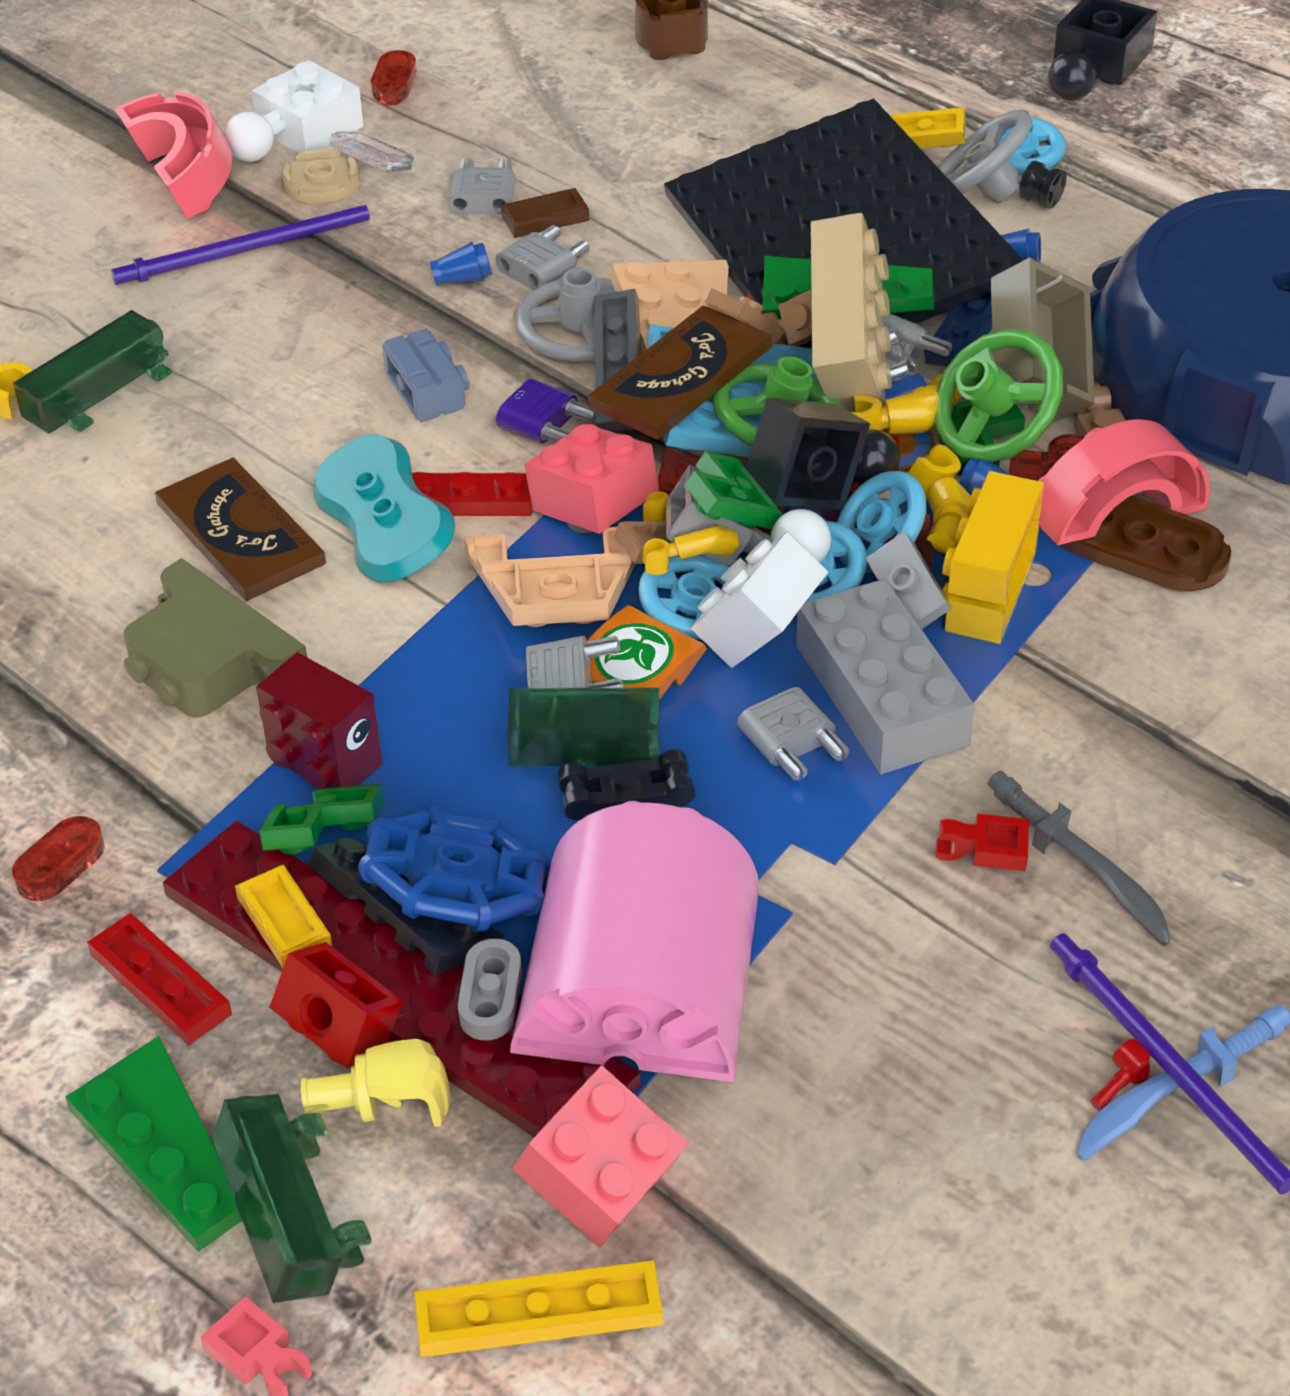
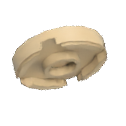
[281,149,360,204]

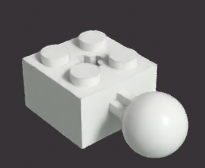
[224,60,364,162]
[691,509,831,668]

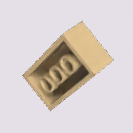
[811,213,892,412]

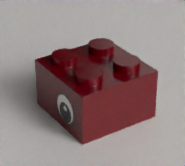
[256,652,382,789]

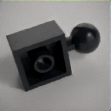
[1048,0,1157,101]
[746,397,900,510]

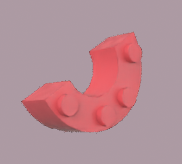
[115,92,233,220]
[1034,419,1210,546]

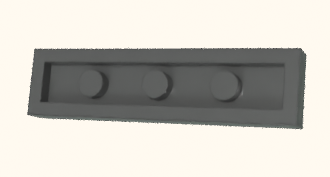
[594,288,641,432]

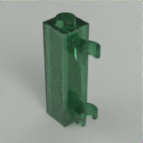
[13,310,172,434]
[212,1094,372,1303]

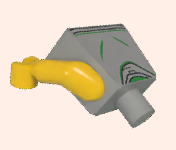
[643,465,771,575]

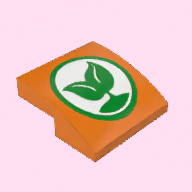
[588,605,707,717]

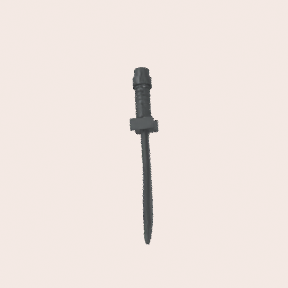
[988,771,1170,946]

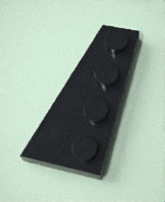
[309,838,505,975]

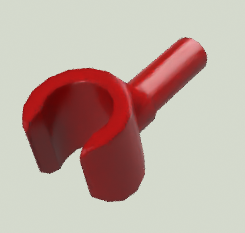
[1090,1039,1150,1111]

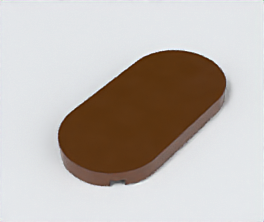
[1061,496,1232,591]

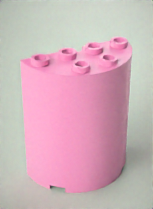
[510,801,759,1082]

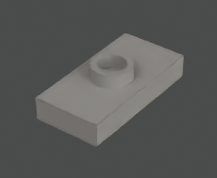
[866,531,952,629]

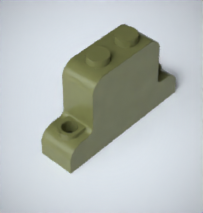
[124,558,307,717]

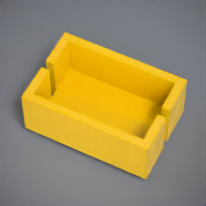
[942,471,1044,644]

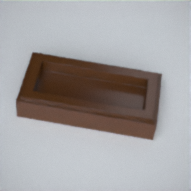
[501,188,590,238]

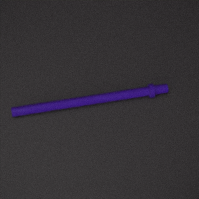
[111,205,370,285]
[1050,933,1290,1195]

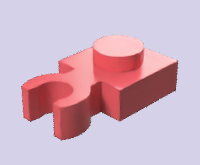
[200,1296,312,1396]

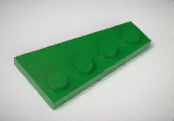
[762,256,934,319]
[65,1036,246,1252]

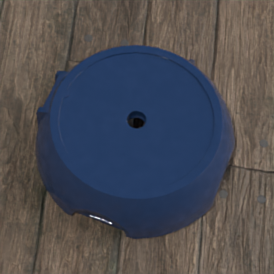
[1090,189,1290,484]

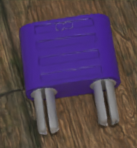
[496,379,596,443]

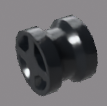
[1019,160,1067,209]

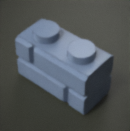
[382,328,469,422]

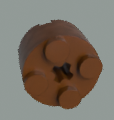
[635,0,708,60]

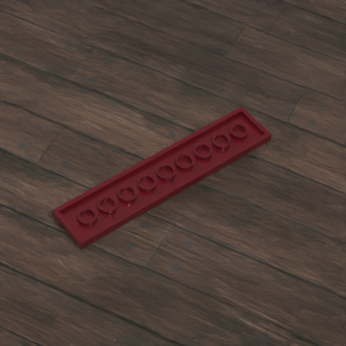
[163,820,640,1137]

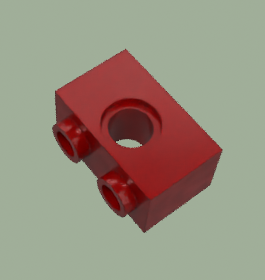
[269,942,403,1069]

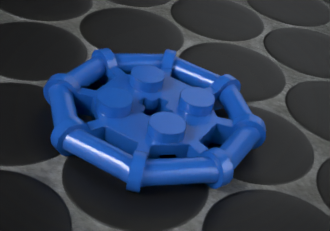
[358,805,550,932]

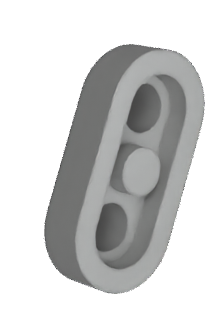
[458,939,522,1040]

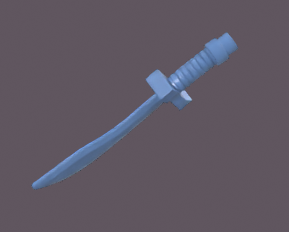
[1078,1004,1290,1160]

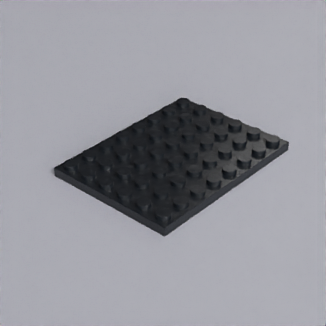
[664,98,1024,349]

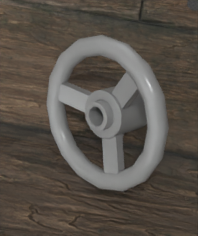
[938,110,1033,202]
[515,267,615,363]

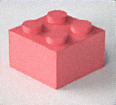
[524,424,659,534]
[512,1065,689,1248]

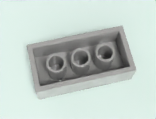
[796,579,974,775]

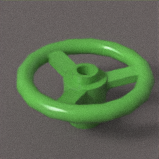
[934,329,1063,463]
[711,356,844,446]

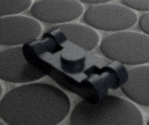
[557,749,695,820]

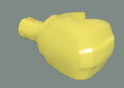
[301,1039,451,1127]

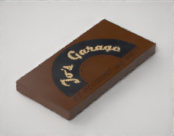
[588,305,772,440]
[155,457,326,601]

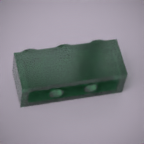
[507,688,660,766]

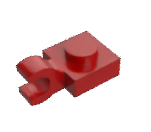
[936,813,1029,871]

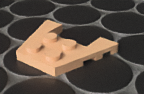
[464,527,635,627]

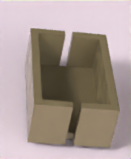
[991,258,1095,422]

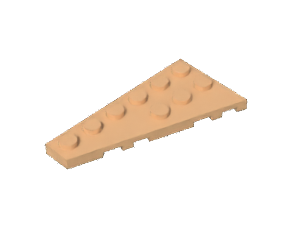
[610,260,729,353]

